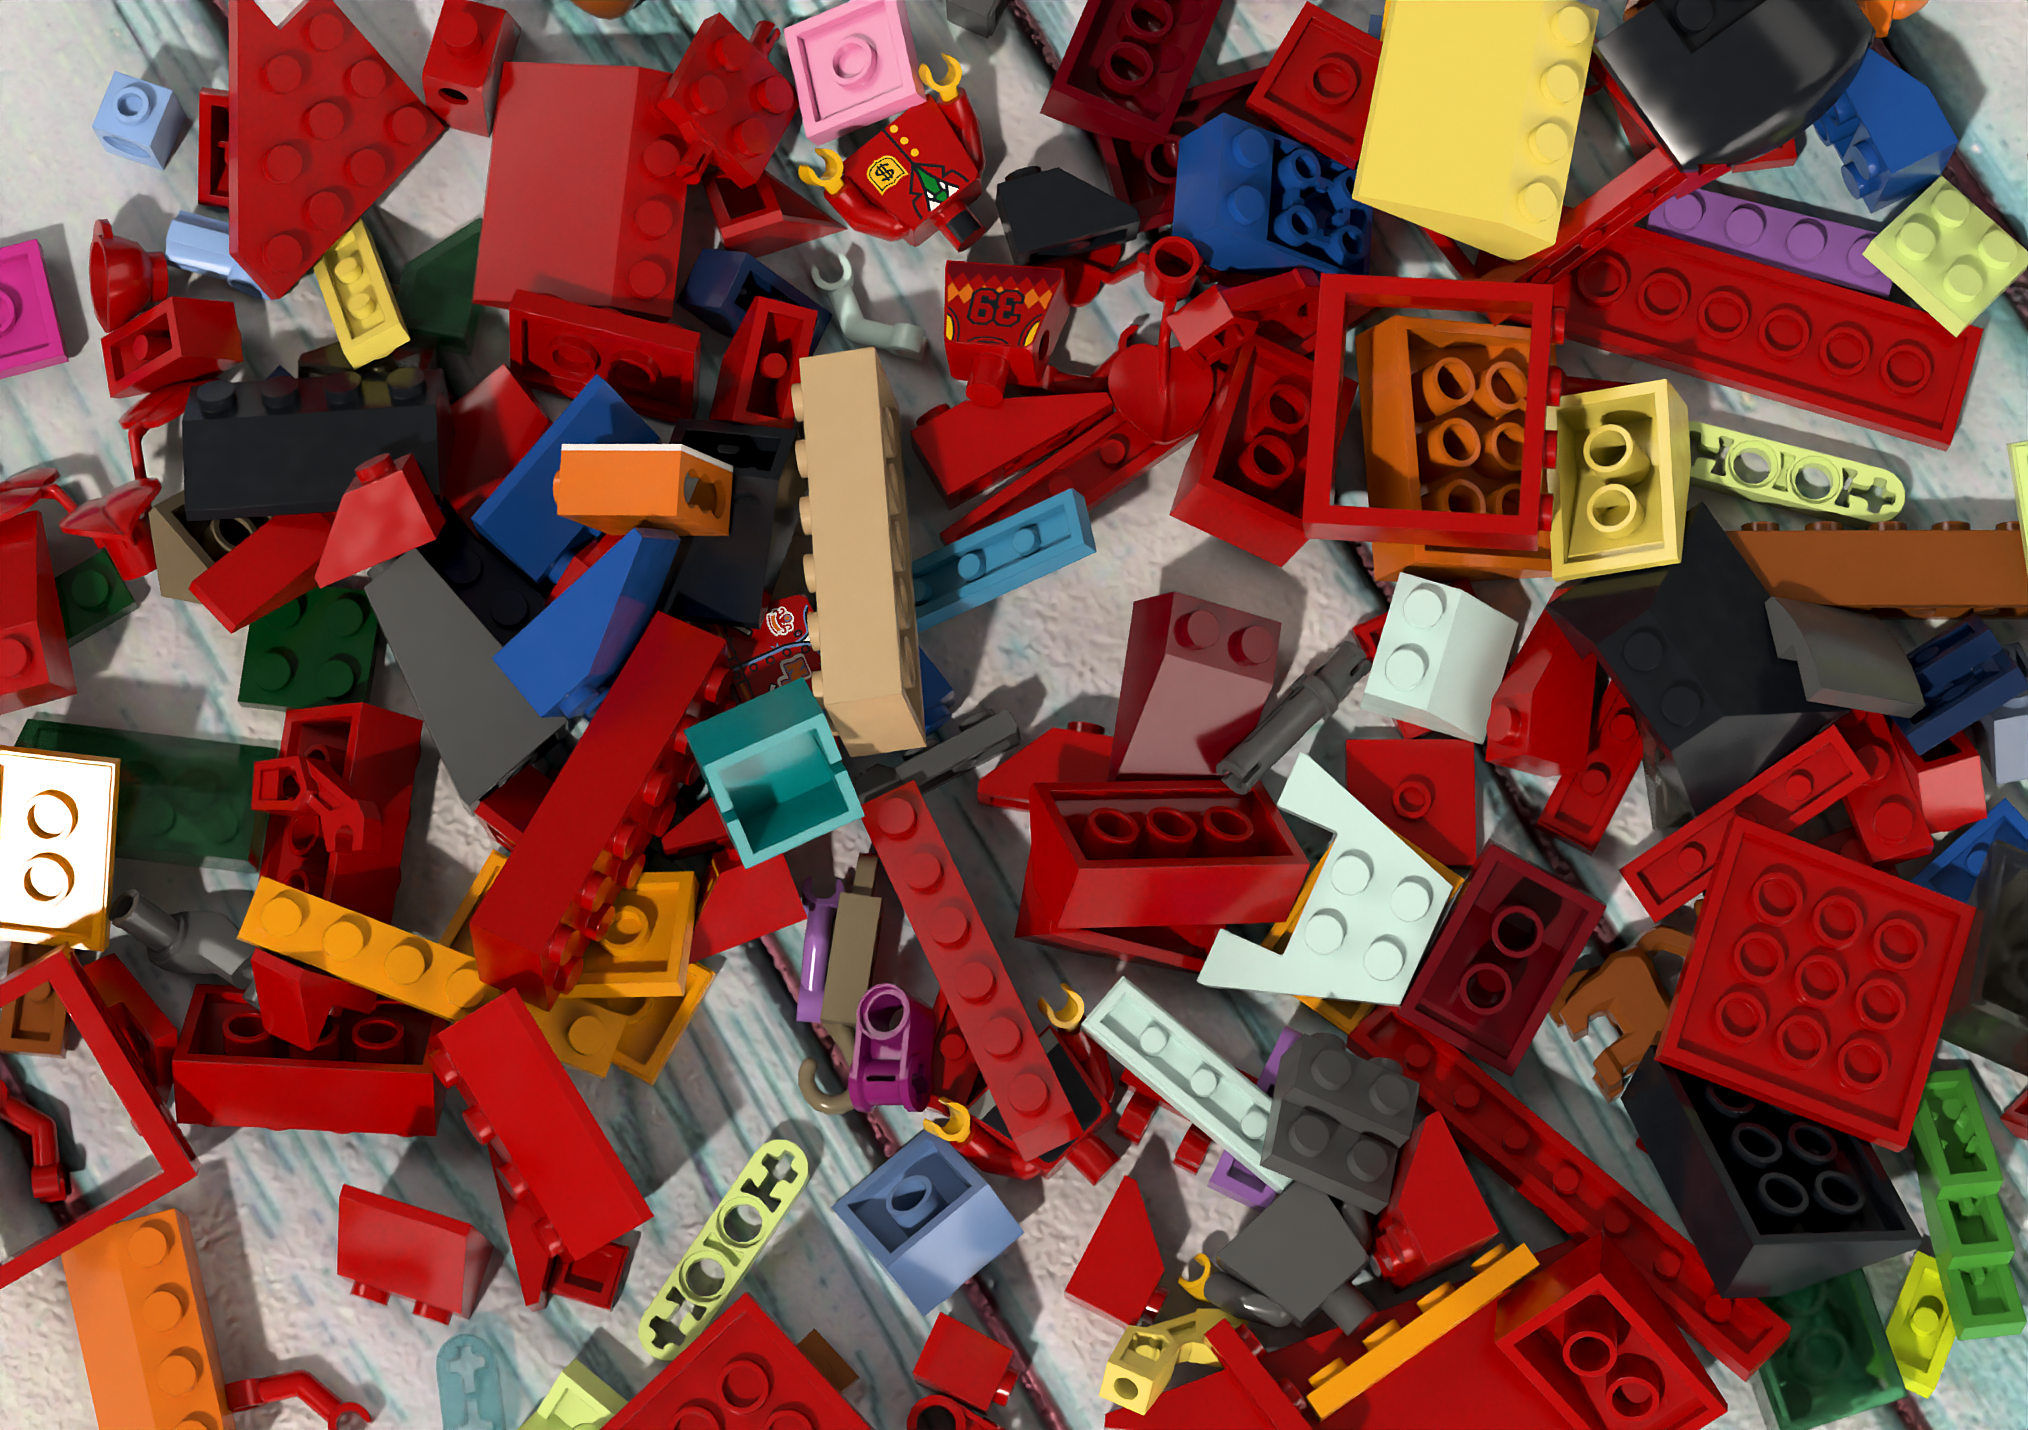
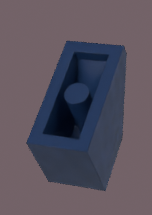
[676,248,833,357]

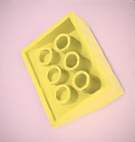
[1352,0,1599,263]

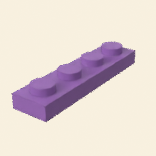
[1645,189,1893,300]

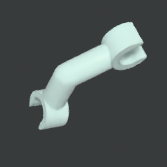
[811,253,928,361]

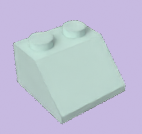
[1360,572,1519,745]

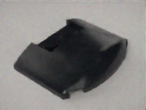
[1591,0,1876,173]

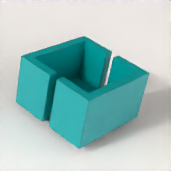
[683,677,865,869]

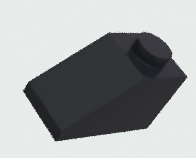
[995,166,1140,267]

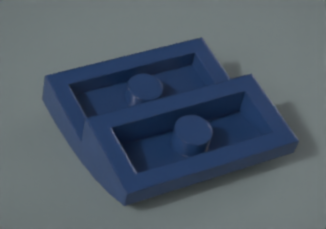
[1889,612,2028,756]

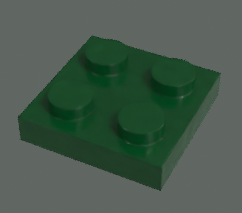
[237,586,381,712]

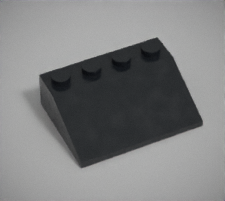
[1620,1045,1923,1299]

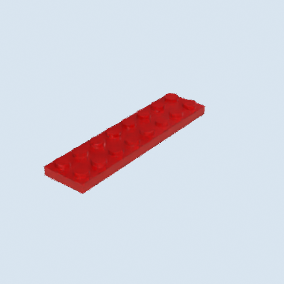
[1474,205,1984,452]

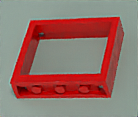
[1413,36,1699,327]
[1302,273,1566,551]
[0,941,201,1289]

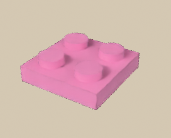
[783,0,927,146]

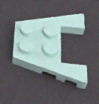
[1197,752,1453,1007]

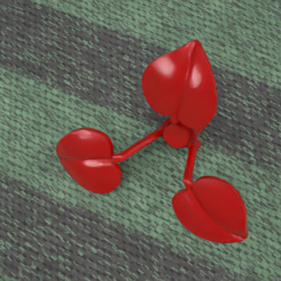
[1038,236,1269,445]
[0,378,221,581]

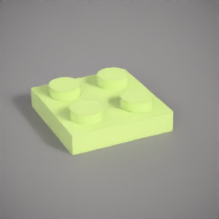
[1862,175,2028,338]

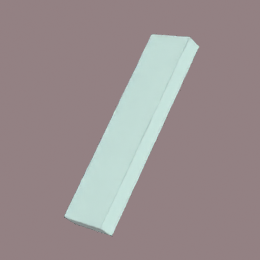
[1080,976,1295,1195]

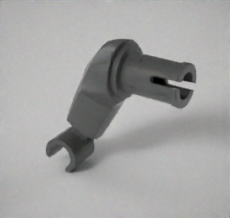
[109,889,260,1010]

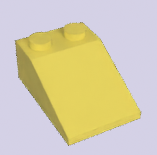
[1546,379,1691,582]

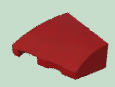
[444,364,553,542]
[83,953,178,1136]

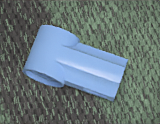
[165,210,280,301]

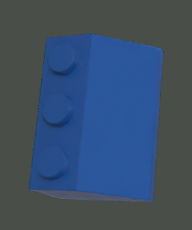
[471,374,662,596]

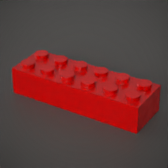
[469,611,736,1012]

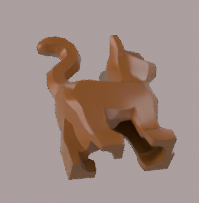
[1548,898,1704,1103]

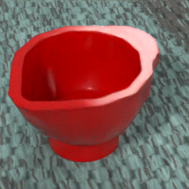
[89,219,168,333]

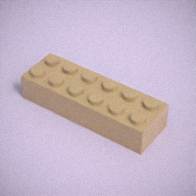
[791,346,927,758]

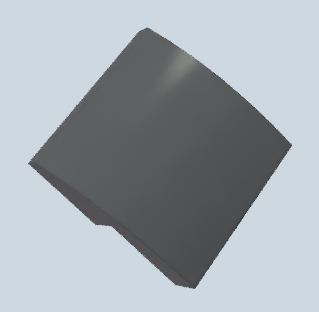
[1764,596,1925,718]

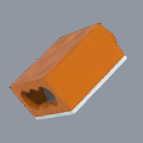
[553,444,733,536]

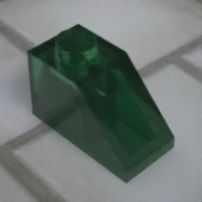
[391,218,483,356]

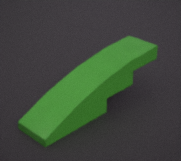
[1911,1069,2027,1341]

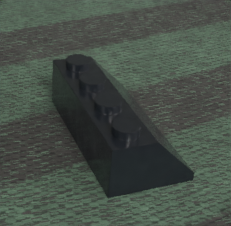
[182,367,455,521]

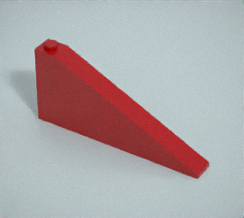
[1104,1239,1581,1430]

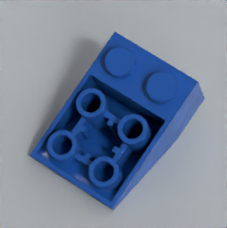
[1813,47,1959,214]
[1172,113,1373,278]

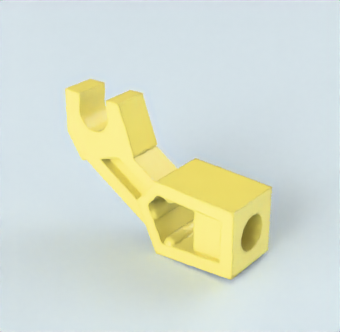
[1099,1308,1249,1416]

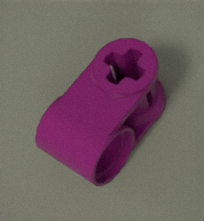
[848,983,936,1112]

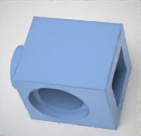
[92,71,186,171]

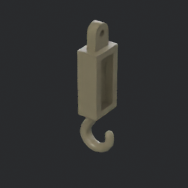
[798,852,884,1115]

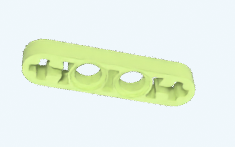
[1688,421,1905,530]
[638,1140,810,1363]

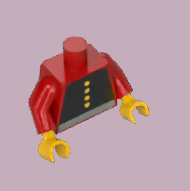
[923,983,1121,1186]

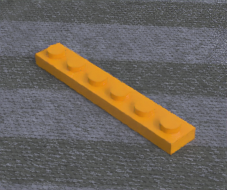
[236,876,628,1079]

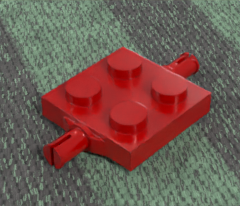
[656,12,799,189]

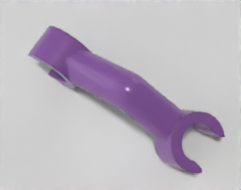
[796,876,844,1023]

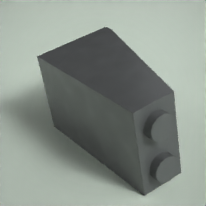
[364,548,569,817]

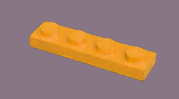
[1305,1242,1540,1423]

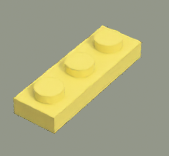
[313,217,411,370]

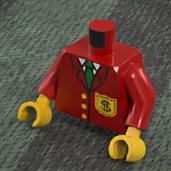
[798,52,987,253]

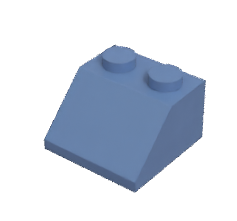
[831,1130,1025,1317]

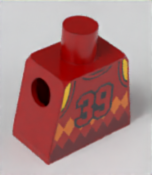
[944,260,1070,406]

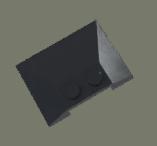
[1545,501,1852,818]

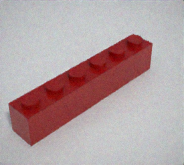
[861,780,1085,1163]

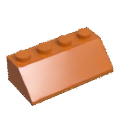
[61,1208,236,1430]

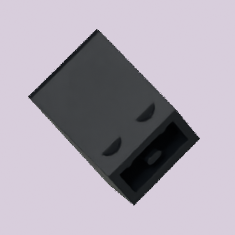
[651,418,809,629]

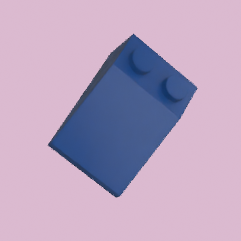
[492,527,681,719]

